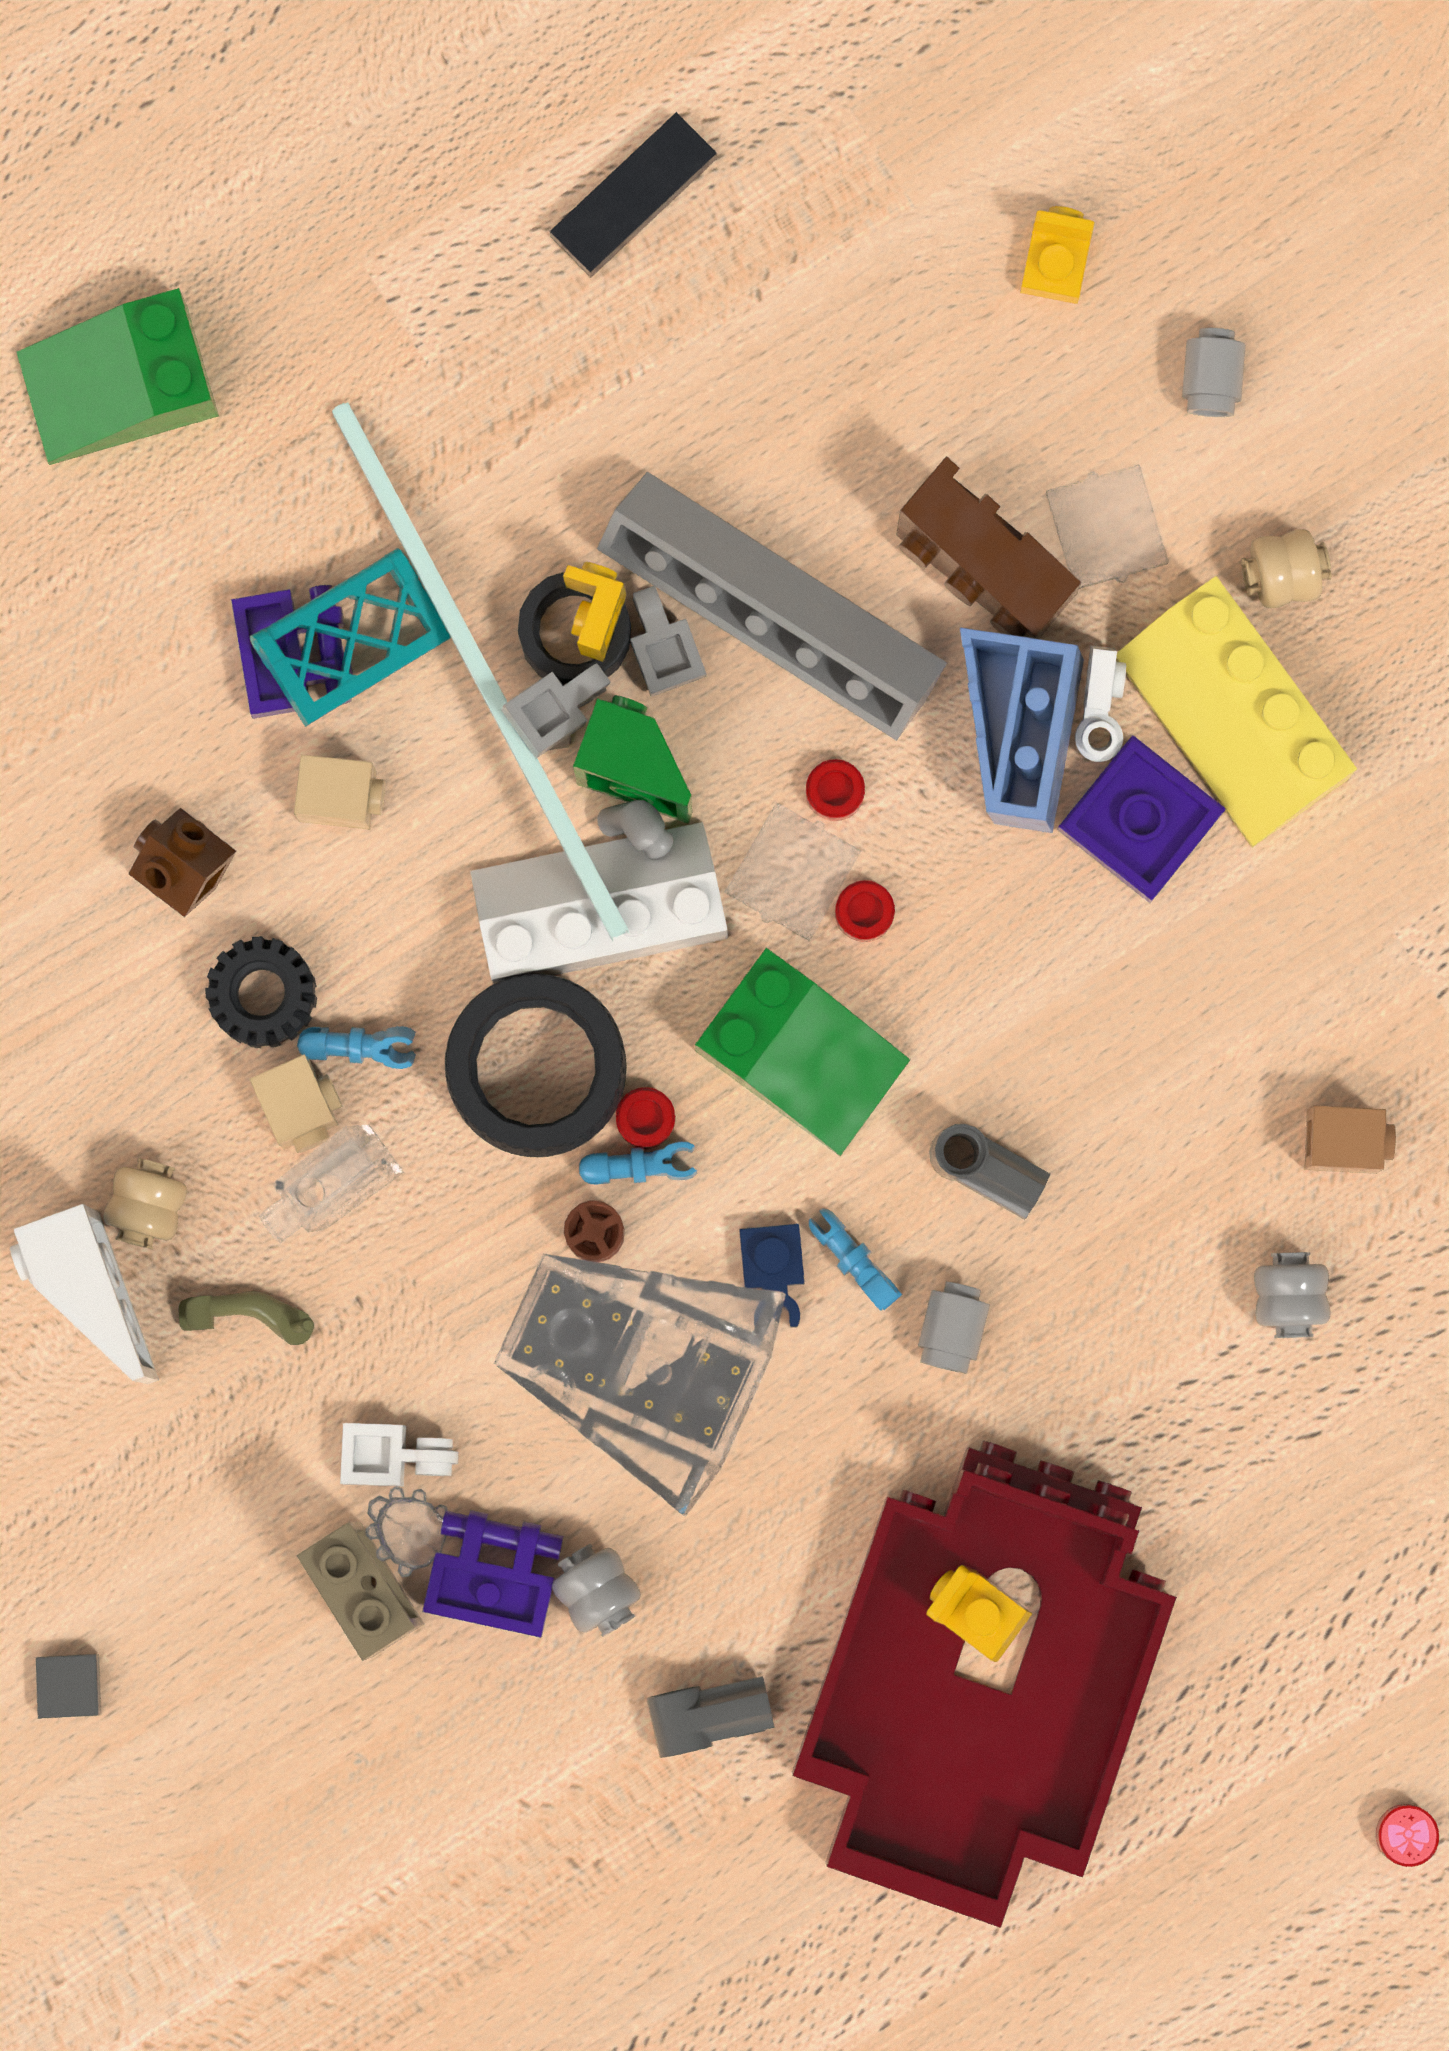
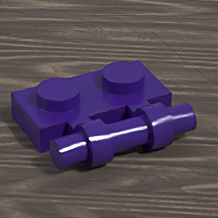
[231,585,353,719]
[422,1510,564,1638]

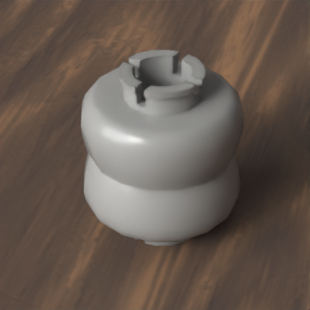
[1254,1252,1331,1338]
[552,1544,641,1637]

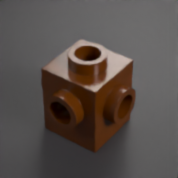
[128,808,237,918]

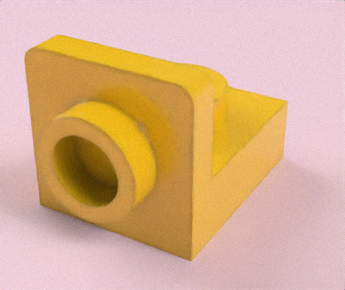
[1020,206,1095,304]
[563,562,626,662]
[926,1565,1033,1662]

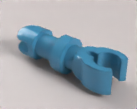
[297,1026,416,1069]
[579,1142,697,1185]
[809,1208,902,1311]

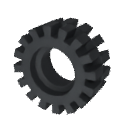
[205,936,317,1048]

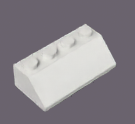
[470,822,728,984]

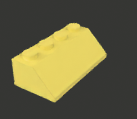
[1116,576,1357,848]

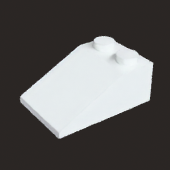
[10,1204,159,1384]

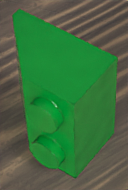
[573,695,693,824]

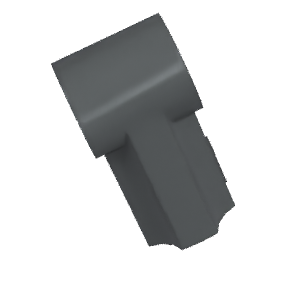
[929,1124,1051,1220]
[647,1676,775,1758]

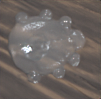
[365,1486,448,1577]

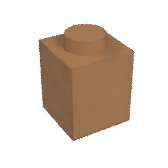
[1304,1106,1396,1174]

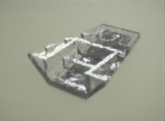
[493,1253,786,1517]

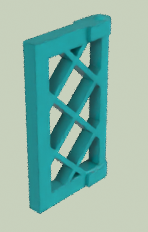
[250,548,451,727]

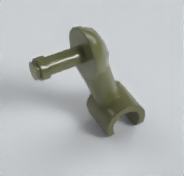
[178,1291,314,1345]

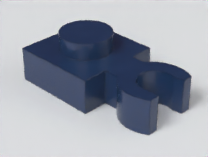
[739,1224,805,1331]

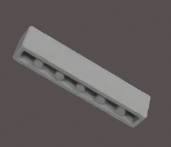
[597,472,947,741]

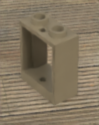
[296,1522,424,1661]

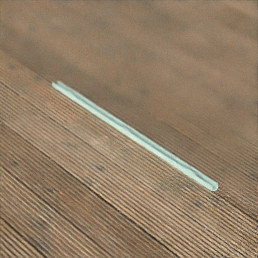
[332,402,629,942]

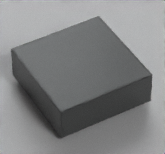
[36,1654,101,1719]

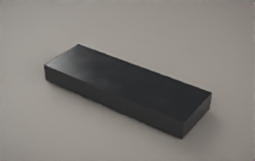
[550,112,717,278]

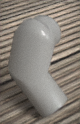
[597,800,673,859]

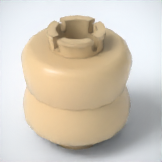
[1241,529,1332,609]
[104,1158,187,1249]

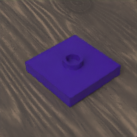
[1057,735,1226,903]

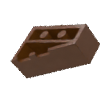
[896,456,1081,639]

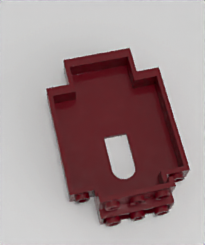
[792,1440,1177,1928]

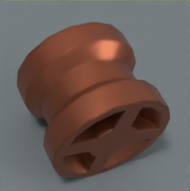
[564,1200,625,1263]

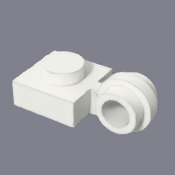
[1075,645,1126,762]
[340,1423,459,1487]

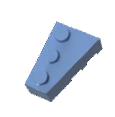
[960,628,1084,833]

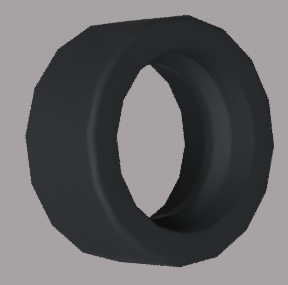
[518,572,631,686]

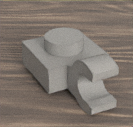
[630,586,707,697]
[501,663,611,758]

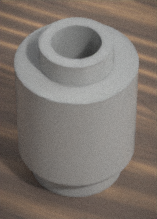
[1182,328,1246,417]
[918,1281,990,1374]

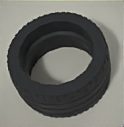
[445,974,627,1157]

